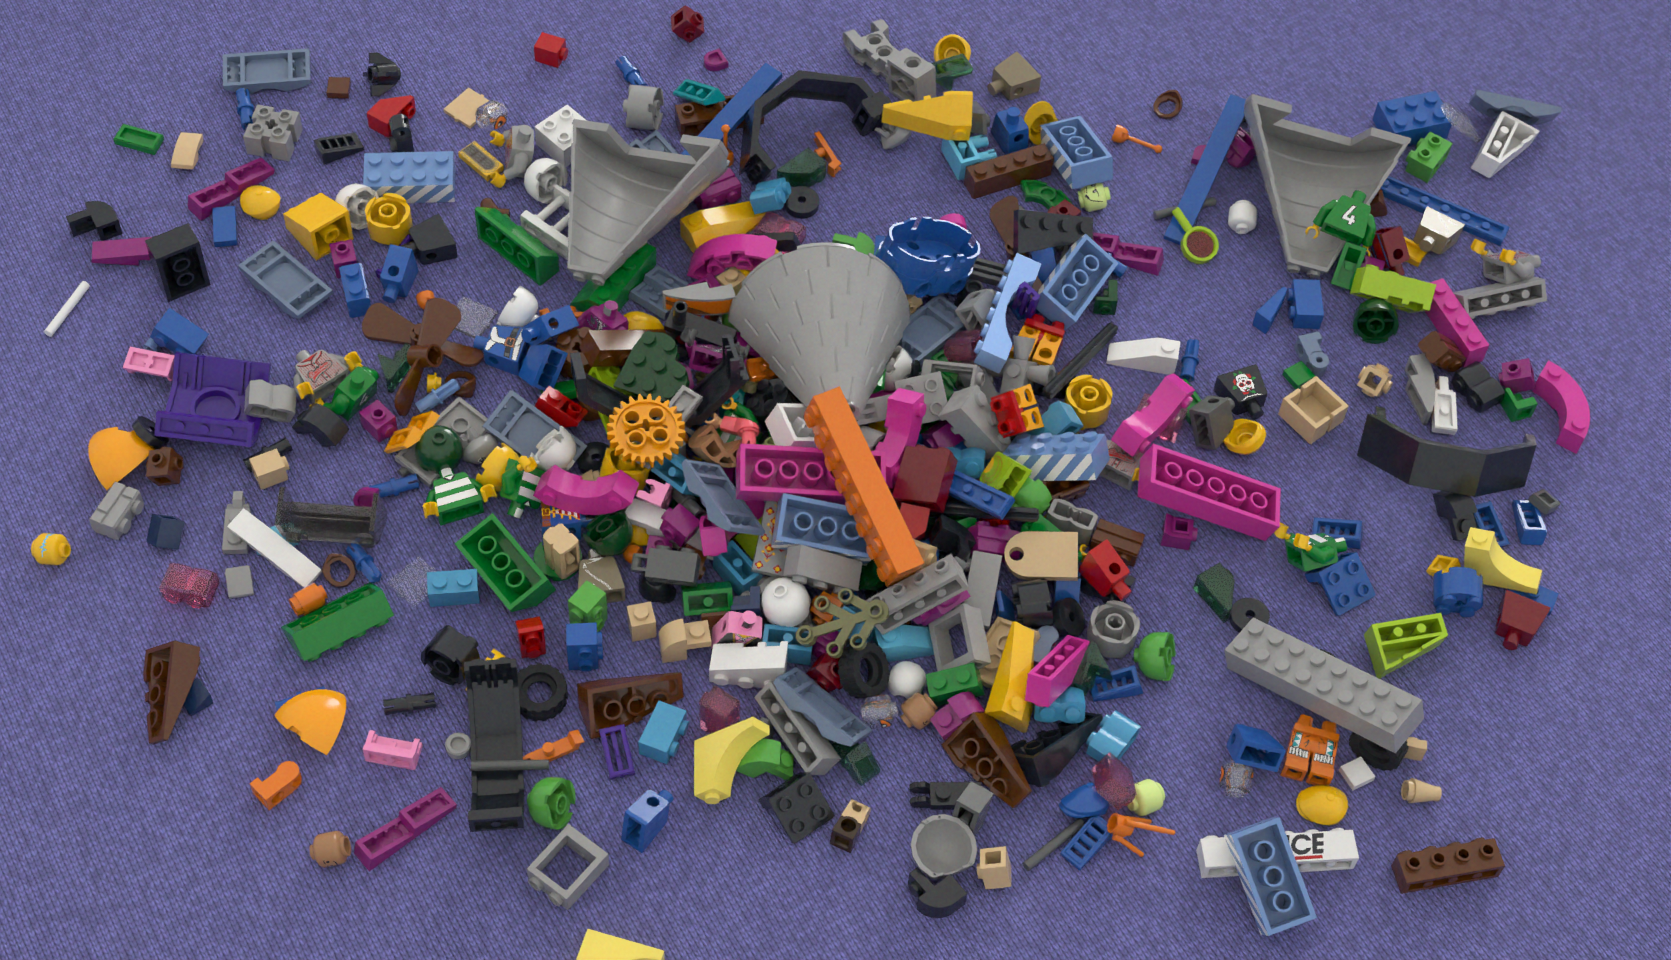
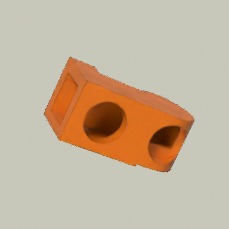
[249,761,302,810]

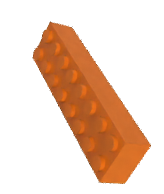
[804,386,924,588]

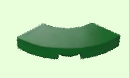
[1020,180,1072,210]

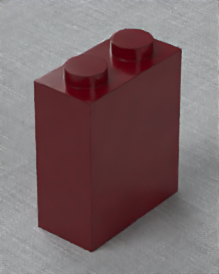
[892,445,957,513]

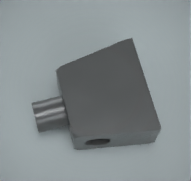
[1189,395,1235,450]

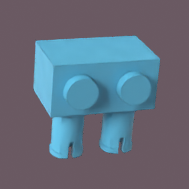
[941,134,997,180]

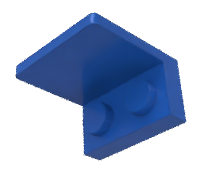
[1305,552,1376,616]

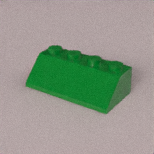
[475,207,560,286]
[570,243,656,312]
[454,513,556,612]
[281,582,394,662]

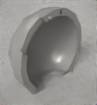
[911,814,977,880]

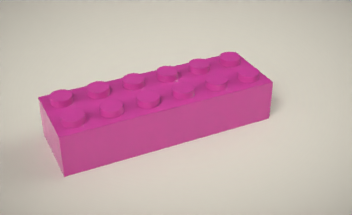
[736,444,886,505]
[1137,444,1281,541]

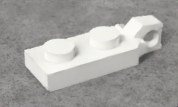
[1431,376,1458,435]

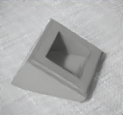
[225,565,254,599]

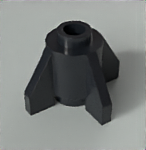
[363,52,401,96]

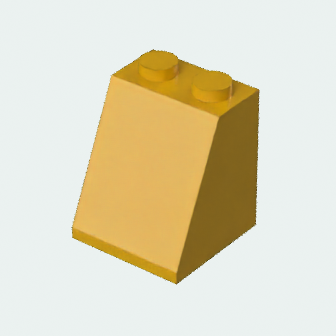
[283,193,354,261]

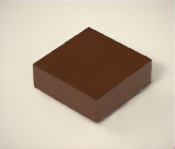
[326,77,351,99]

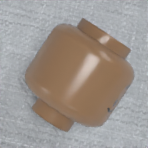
[900,692,938,730]
[309,830,351,868]

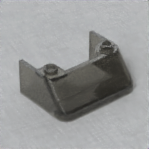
[274,487,387,548]

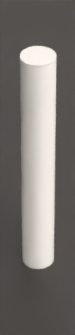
[44,281,90,337]

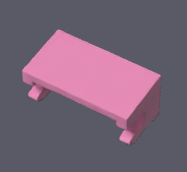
[123,347,175,381]
[636,479,673,510]
[363,730,423,770]

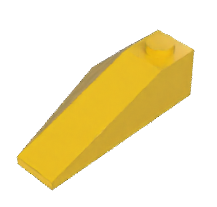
[881,91,973,141]
[680,201,768,253]
[984,621,1034,733]

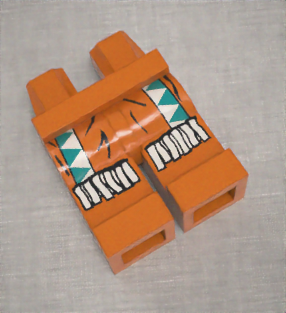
[1280,714,1340,785]

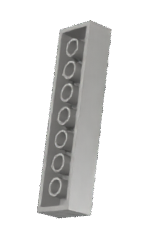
[1224,617,1424,753]

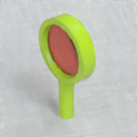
[1172,207,1219,264]

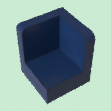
[147,514,185,550]
[730,586,763,619]

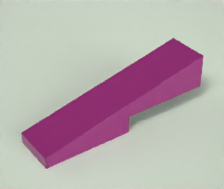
[188,157,275,221]
[1071,232,1164,276]
[92,237,152,266]
[354,787,457,872]

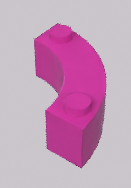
[687,234,777,280]
[1532,360,1590,454]
[1111,373,1195,457]
[874,388,926,488]
[533,465,639,515]
[699,500,765,556]

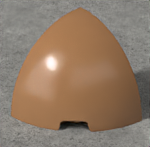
[688,424,742,468]

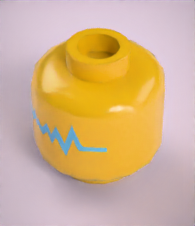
[31,533,71,565]

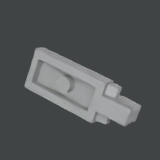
[222,491,251,554]

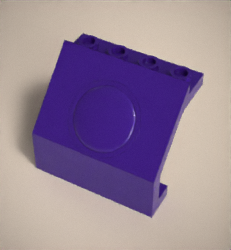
[154,352,271,447]

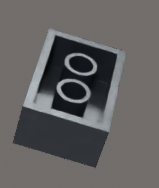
[145,223,211,302]

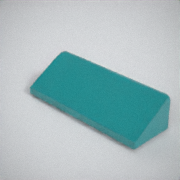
[672,79,726,106]

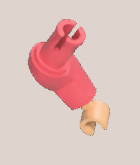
[705,412,760,444]

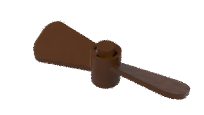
[989,196,1042,303]
[394,298,461,416]
[362,303,484,367]

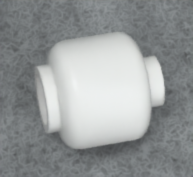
[1228,200,1257,234]

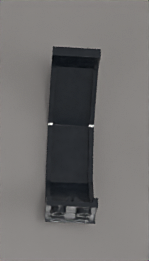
[739,70,875,185]
[570,334,750,431]
[1357,406,1537,497]
[464,657,525,832]

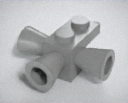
[984,335,1055,394]

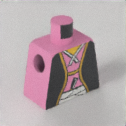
[711,611,762,650]

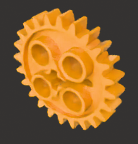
[607,394,685,468]

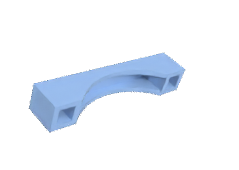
[973,253,1041,374]

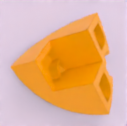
[88,427,156,490]
[274,689,346,755]

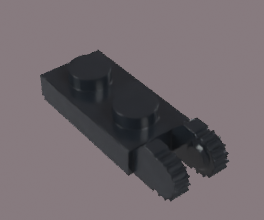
[909,781,981,810]

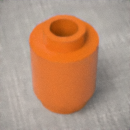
[288,583,328,616]

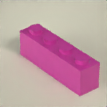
[1425,278,1489,368]
[1025,635,1091,707]

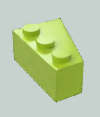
[1350,264,1436,313]
[1364,613,1448,679]

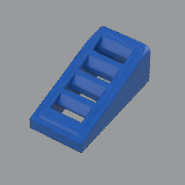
[1253,287,1287,334]
[1512,500,1547,545]
[1473,501,1510,547]
[1312,517,1363,549]
[1087,665,1143,702]
[1060,815,1113,871]

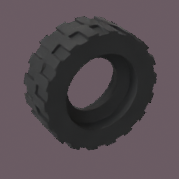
[838,642,890,699]
[518,663,568,722]
[1349,732,1409,771]

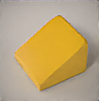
[1426,554,1461,576]

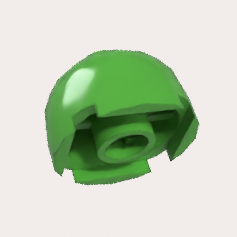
[1012,473,1052,515]
[1134,632,1176,681]
[527,777,576,830]

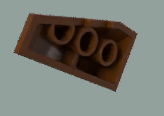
[143,640,200,744]
[577,672,684,739]
[942,712,1032,808]

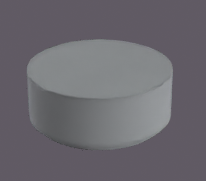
[445,733,471,759]

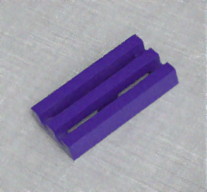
[1012,281,1041,320]
[599,724,635,780]

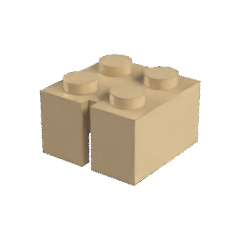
[1278,376,1349,445]

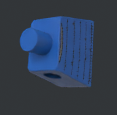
[991,107,1029,155]

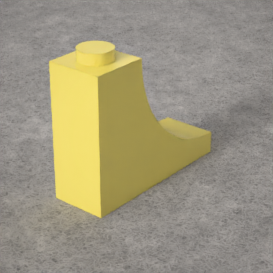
[1464,527,1542,594]
[694,717,770,804]
[576,929,665,960]

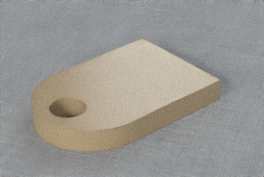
[1004,531,1078,581]

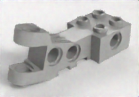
[842,19,936,102]
[855,371,947,426]

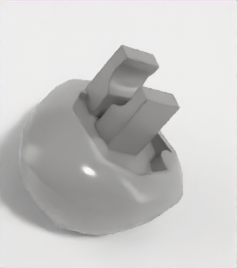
[875,120,912,150]
[459,427,498,464]

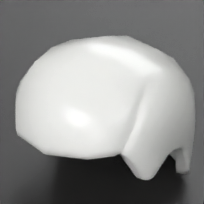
[886,661,926,699]

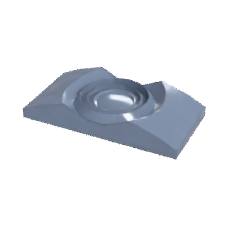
[223,48,311,94]
[1469,89,1562,125]
[238,241,334,319]
[897,294,966,366]
[482,390,587,472]
[682,459,765,536]
[774,667,872,747]

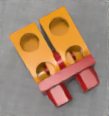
[1009,314,1065,365]
[990,384,1044,438]

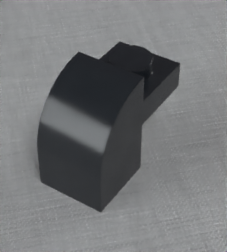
[66,201,123,241]
[292,403,349,447]
[1433,491,1478,541]
[929,514,976,562]
[908,867,967,918]

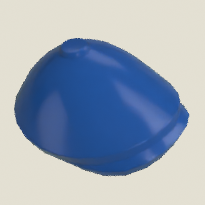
[1059,783,1110,818]

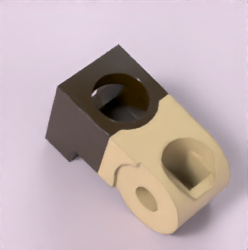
[830,799,871,853]

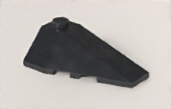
[1011,712,1103,787]

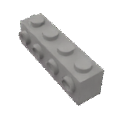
[1453,276,1547,319]
[865,554,969,635]
[754,681,841,775]

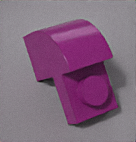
[930,691,985,740]

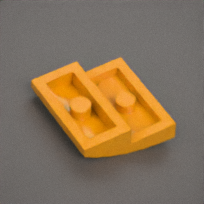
[384,411,440,454]

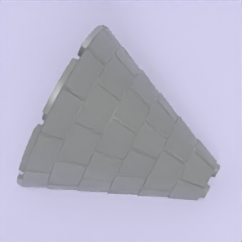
[1244,94,1411,278]
[567,119,730,286]
[728,242,910,417]

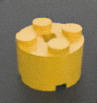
[365,193,413,246]
[1064,375,1112,430]
[600,442,651,494]

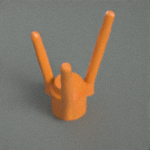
[1107,813,1175,857]

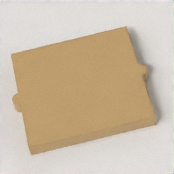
[443,88,495,129]

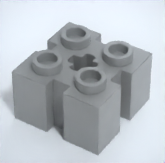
[243,104,303,161]

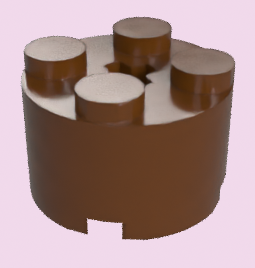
[555,327,592,379]

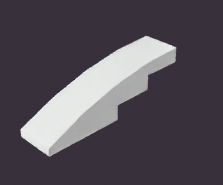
[625,498,713,560]
[227,508,322,588]

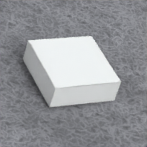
[1339,757,1375,791]

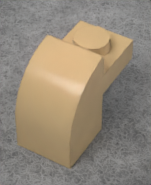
[659,618,712,663]

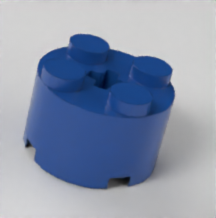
[1433,567,1483,617]

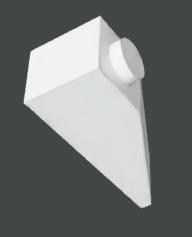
[1106,338,1180,375]

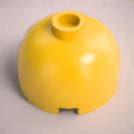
[476,443,519,492]

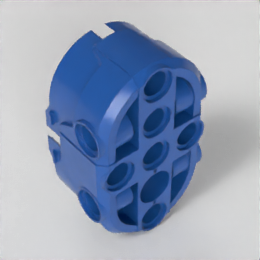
[875,217,981,298]

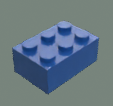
[1372,91,1453,146]

